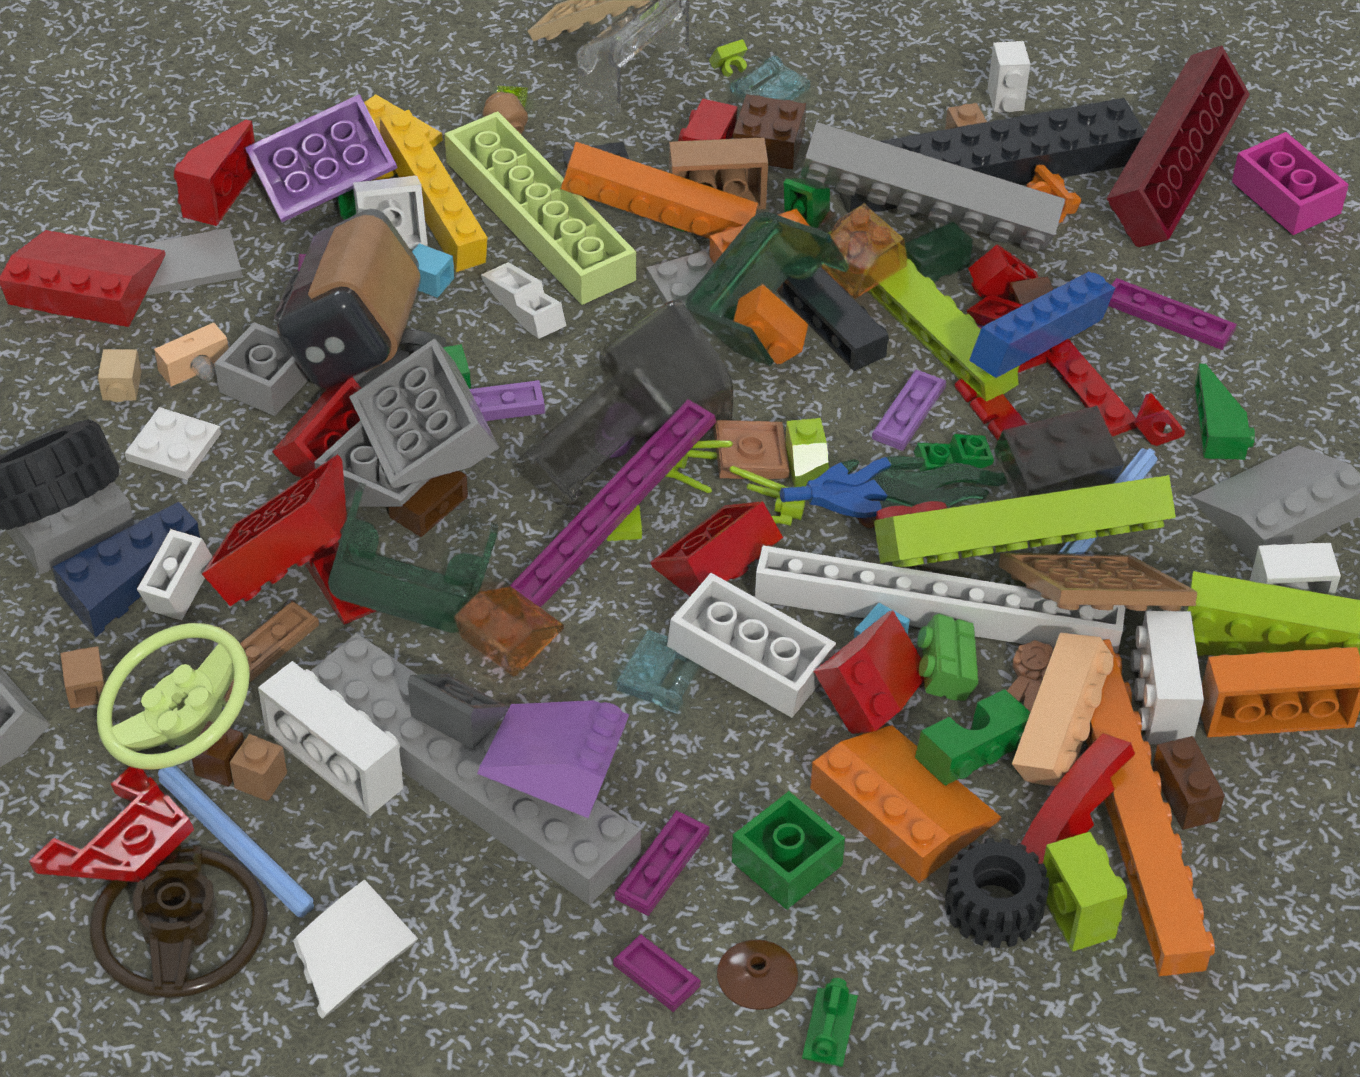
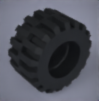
[945,838,1049,948]

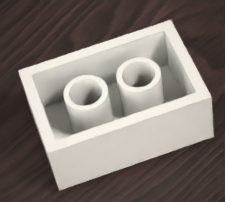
[1131,611,1204,744]

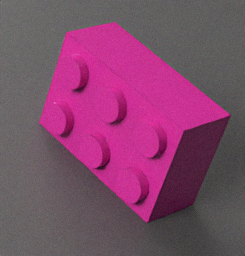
[1232,132,1349,235]

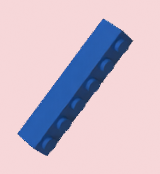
[969,271,1115,378]

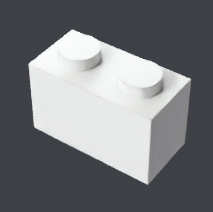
[988,41,1030,112]
[137,529,212,621]

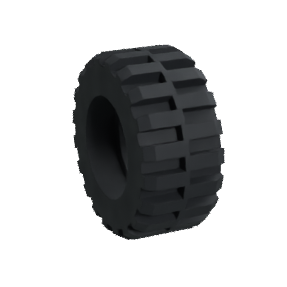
[0,419,120,530]

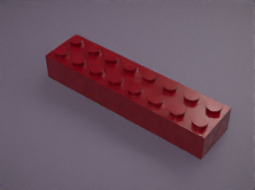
[1106,45,1250,247]

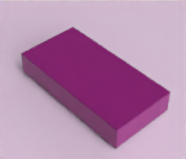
[613,934,701,1012]

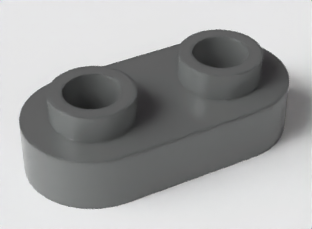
[400,329,446,353]

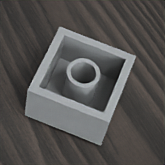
[214,322,309,416]

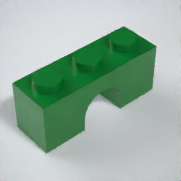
[915,689,1031,786]

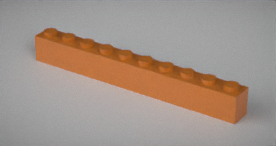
[1086,639,1215,977]

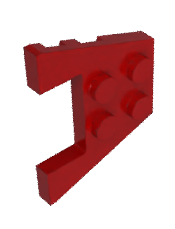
[29,766,194,882]

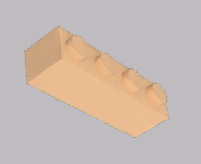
[1012,633,1114,787]

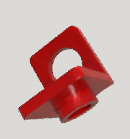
[1134,393,1185,446]

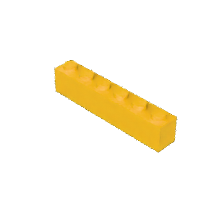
[380,110,487,272]

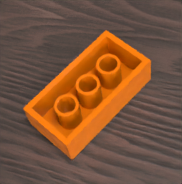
[1200,647,1360,738]

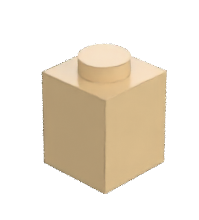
[98,349,141,402]

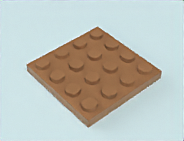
[999,553,1197,611]

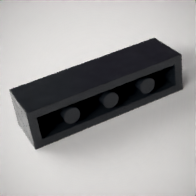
[779,258,889,371]

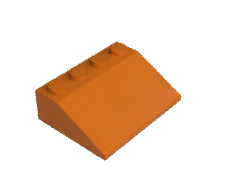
[810,725,1001,883]

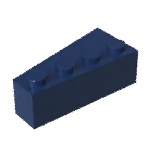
[52,502,200,638]

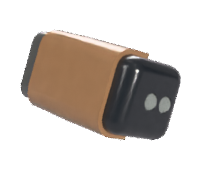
[274,209,421,388]

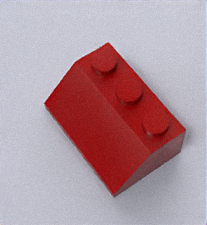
[272,377,362,478]
[650,501,783,596]

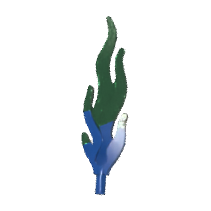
[780,456,1025,518]

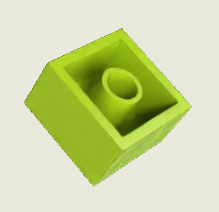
[1043,832,1127,952]

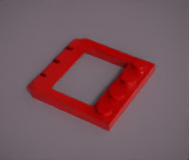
[954,339,1137,467]

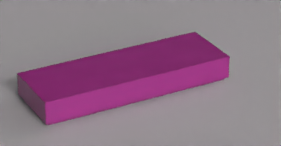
[615,810,710,916]

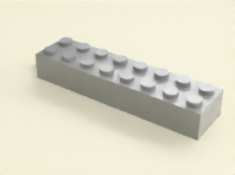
[800,122,1065,252]

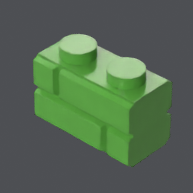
[917,614,979,701]

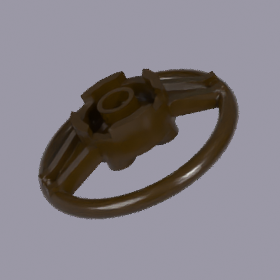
[90,845,268,998]

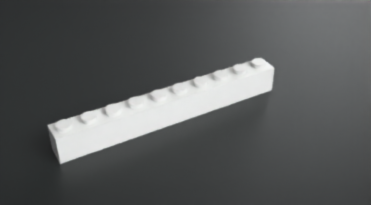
[755,546,1125,654]

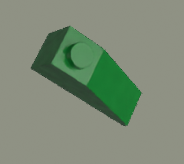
[1194,363,1255,460]

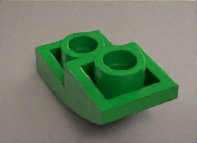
[914,434,994,477]

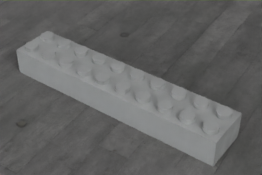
[311,632,641,905]

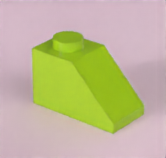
[785,418,829,487]

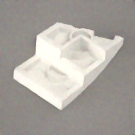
[293,880,418,1019]

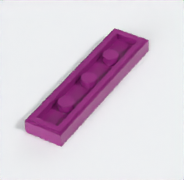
[1108,278,1237,350]

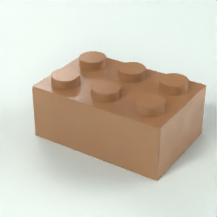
[669,138,768,210]

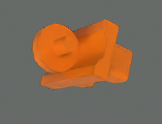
[1026,165,1081,223]

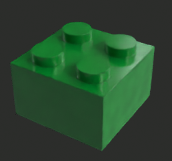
[731,791,845,910]

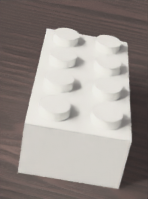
[667,573,836,718]
[258,661,403,816]

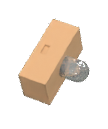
[154,323,229,387]

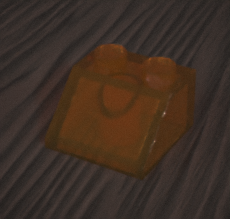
[816,204,907,299]
[454,586,564,677]

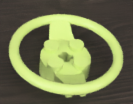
[97,623,250,770]

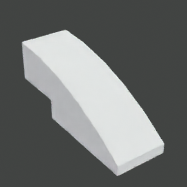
[481,262,566,339]

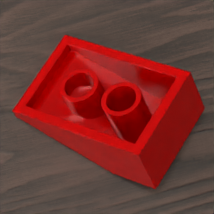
[174,119,256,226]
[813,610,924,734]

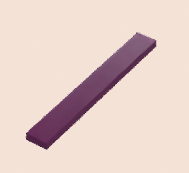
[506,399,716,612]

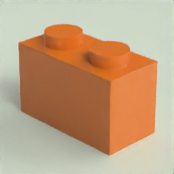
[732,284,808,364]

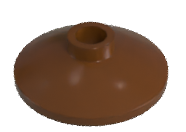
[717,940,798,1010]

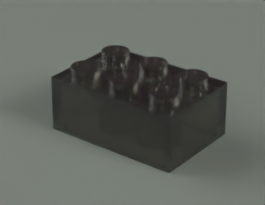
[994,406,1125,498]

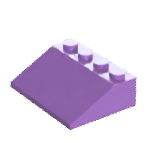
[245,94,398,222]
[477,700,629,818]

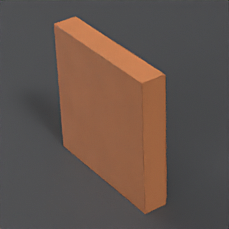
[713,420,790,479]

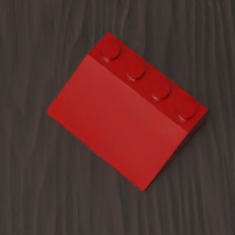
[0,230,166,327]
[202,454,347,606]

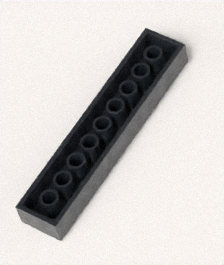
[835,98,1145,217]

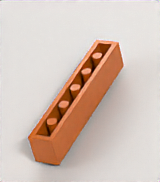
[561,142,758,239]

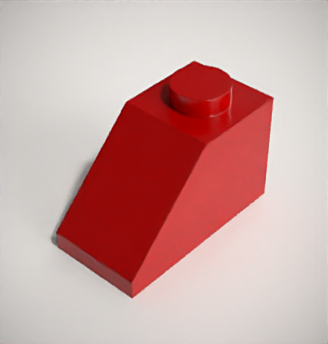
[968,244,1039,300]

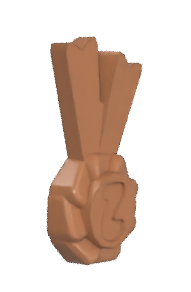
[1007,640,1054,712]

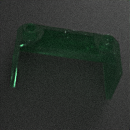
[686,212,850,366]
[328,482,498,633]

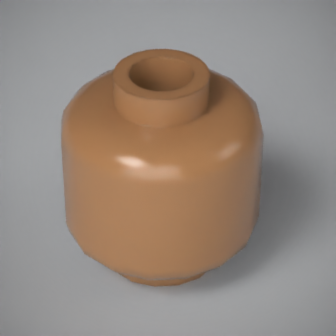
[483,92,528,134]

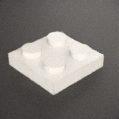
[125,407,221,480]

